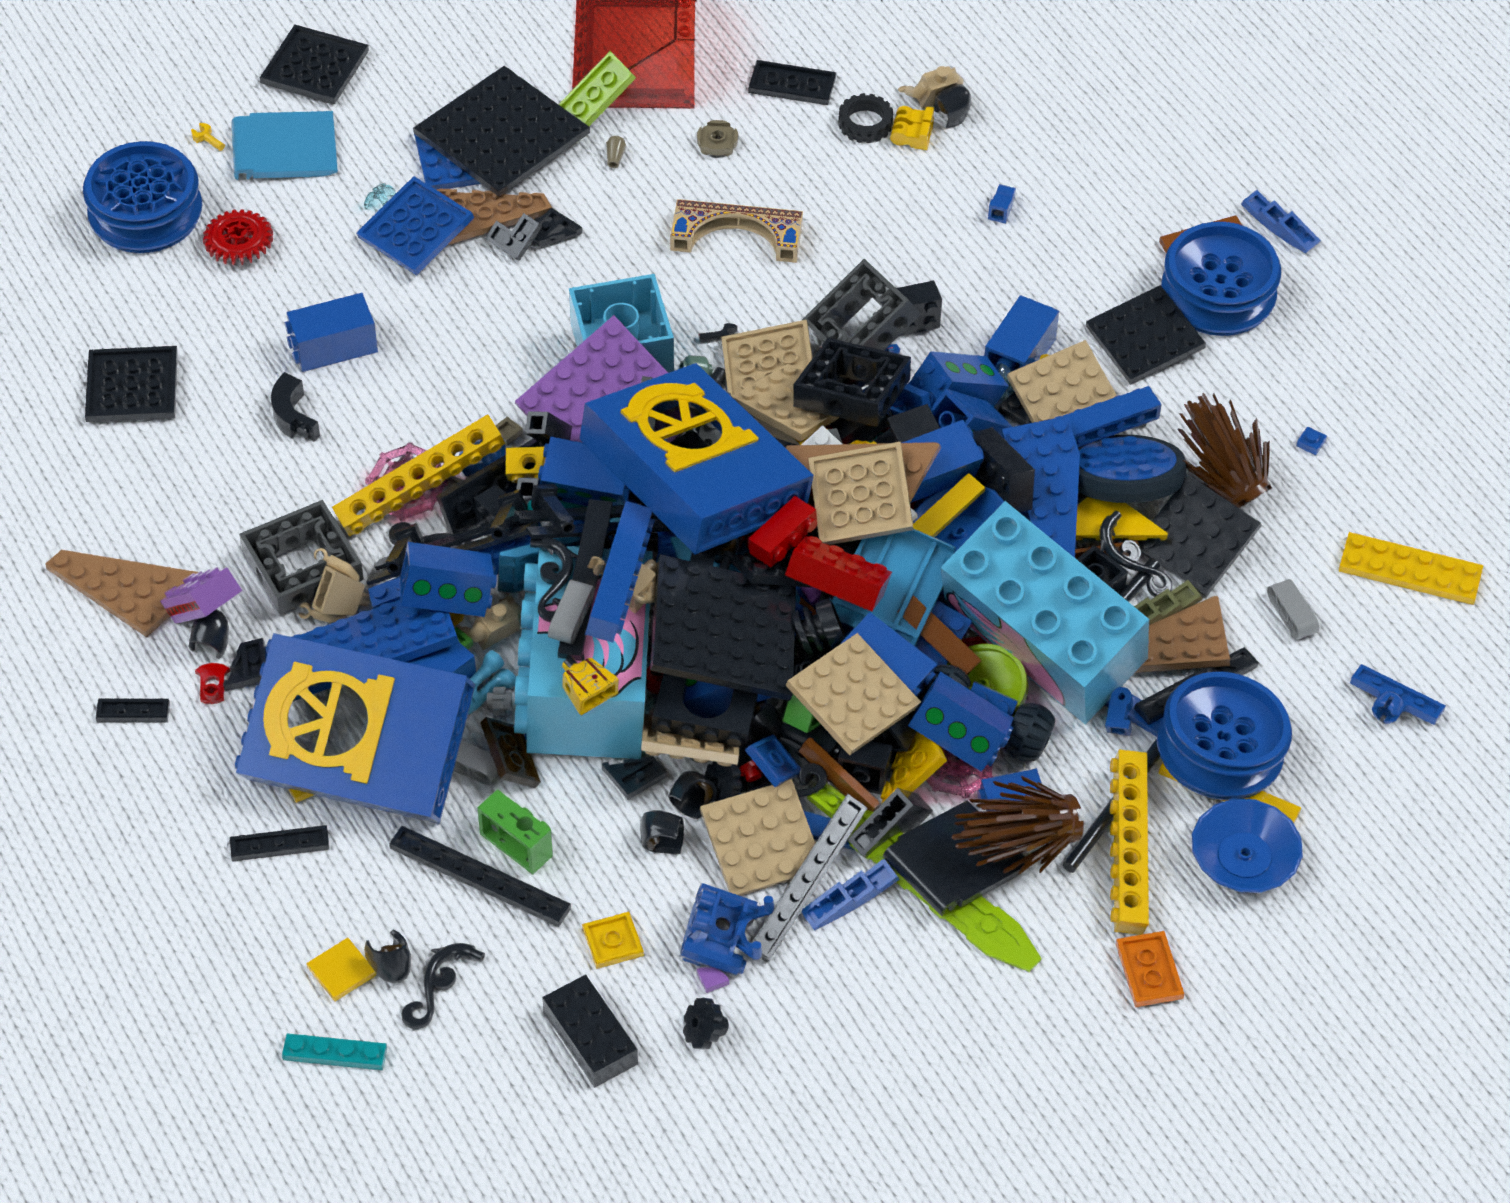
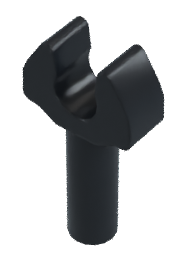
[698,323,738,342]

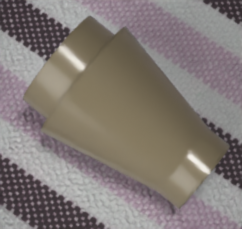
[606,136,627,168]

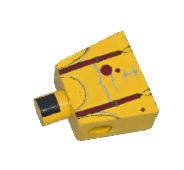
[562,657,619,715]

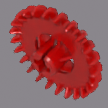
[203,209,273,265]

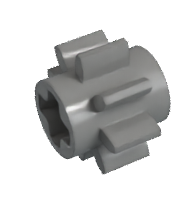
[487,687,512,716]

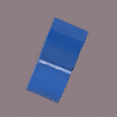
[988,184,1016,224]
[1105,687,1134,736]

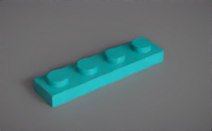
[282,1033,387,1071]

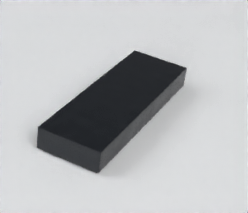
[96,698,170,723]

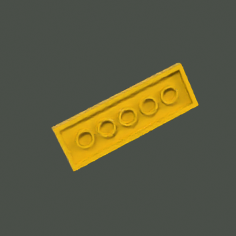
[1339,532,1484,605]

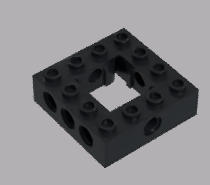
[793,338,911,427]

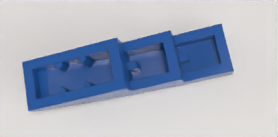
[1241,190,1321,253]
[801,859,900,931]

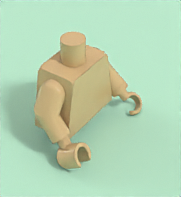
[898,66,964,109]
[298,548,370,623]
[587,556,657,613]
[454,593,522,650]

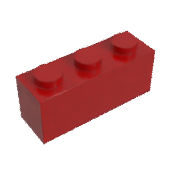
[748,496,817,567]

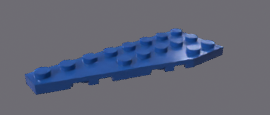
[1001,416,1080,558]

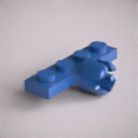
[1350,664,1446,725]

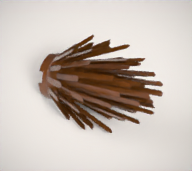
[1177,393,1272,508]
[952,776,1084,876]

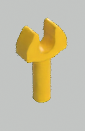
[191,123,225,151]

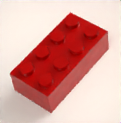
[785,536,892,611]

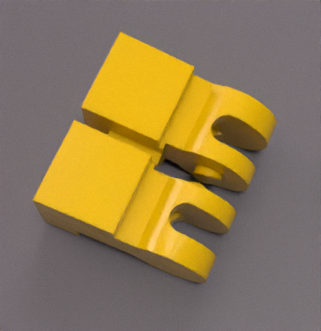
[890,106,934,150]

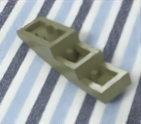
[1134,580,1202,625]

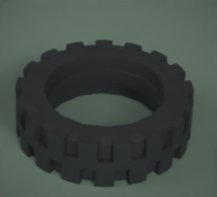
[838,93,893,143]

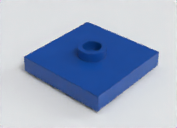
[745,734,801,788]

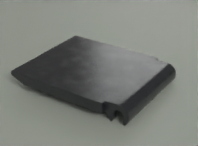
[883,800,1025,916]

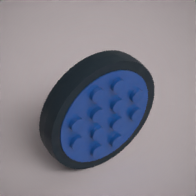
[1078,434,1186,503]

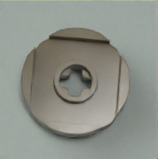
[697,120,738,156]

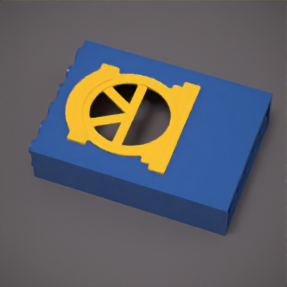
[579,363,814,554]
[235,633,476,824]

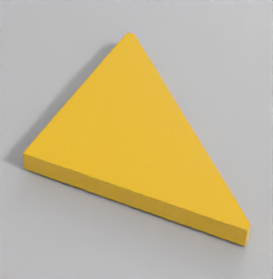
[1076,497,1168,540]
[880,710,947,804]

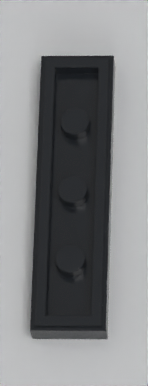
[230,825,330,862]

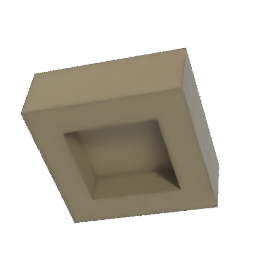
[495,416,523,446]

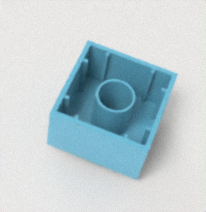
[569,274,674,373]

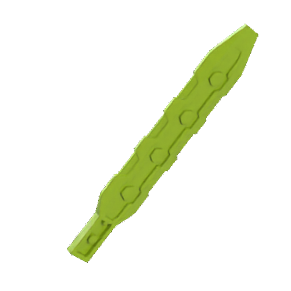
[807,782,1042,972]

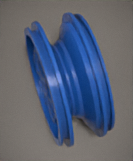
[83,141,202,253]
[1161,222,1281,336]
[1157,672,1292,800]

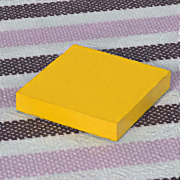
[582,911,644,969]
[306,937,376,1002]

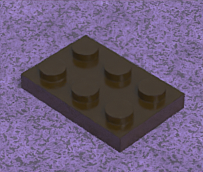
[480,717,541,788]

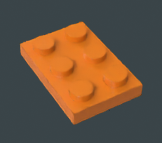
[1116,931,1184,1007]

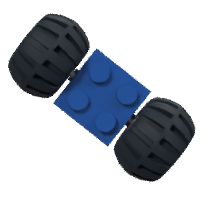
[920,665,1056,761]

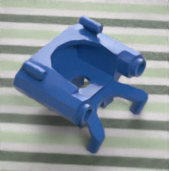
[680,883,774,976]

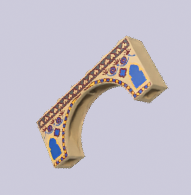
[670,199,803,263]

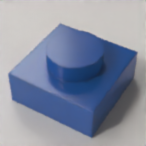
[1296,426,1327,455]

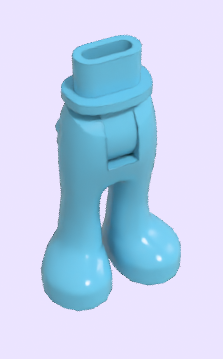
[468,650,516,715]

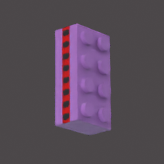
[160,567,243,624]

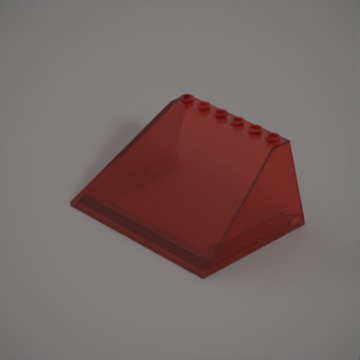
[572,0,697,109]

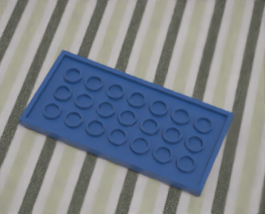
[266,599,459,701]

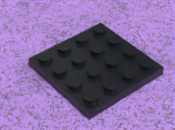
[259,24,369,104]
[1086,285,1206,385]
[85,346,178,422]
[1138,475,1262,597]

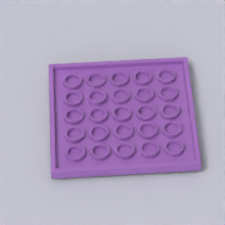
[515,315,696,443]

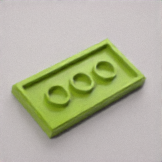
[559,51,636,126]

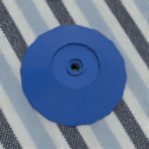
[913,486,1004,553]
[1191,799,1303,893]

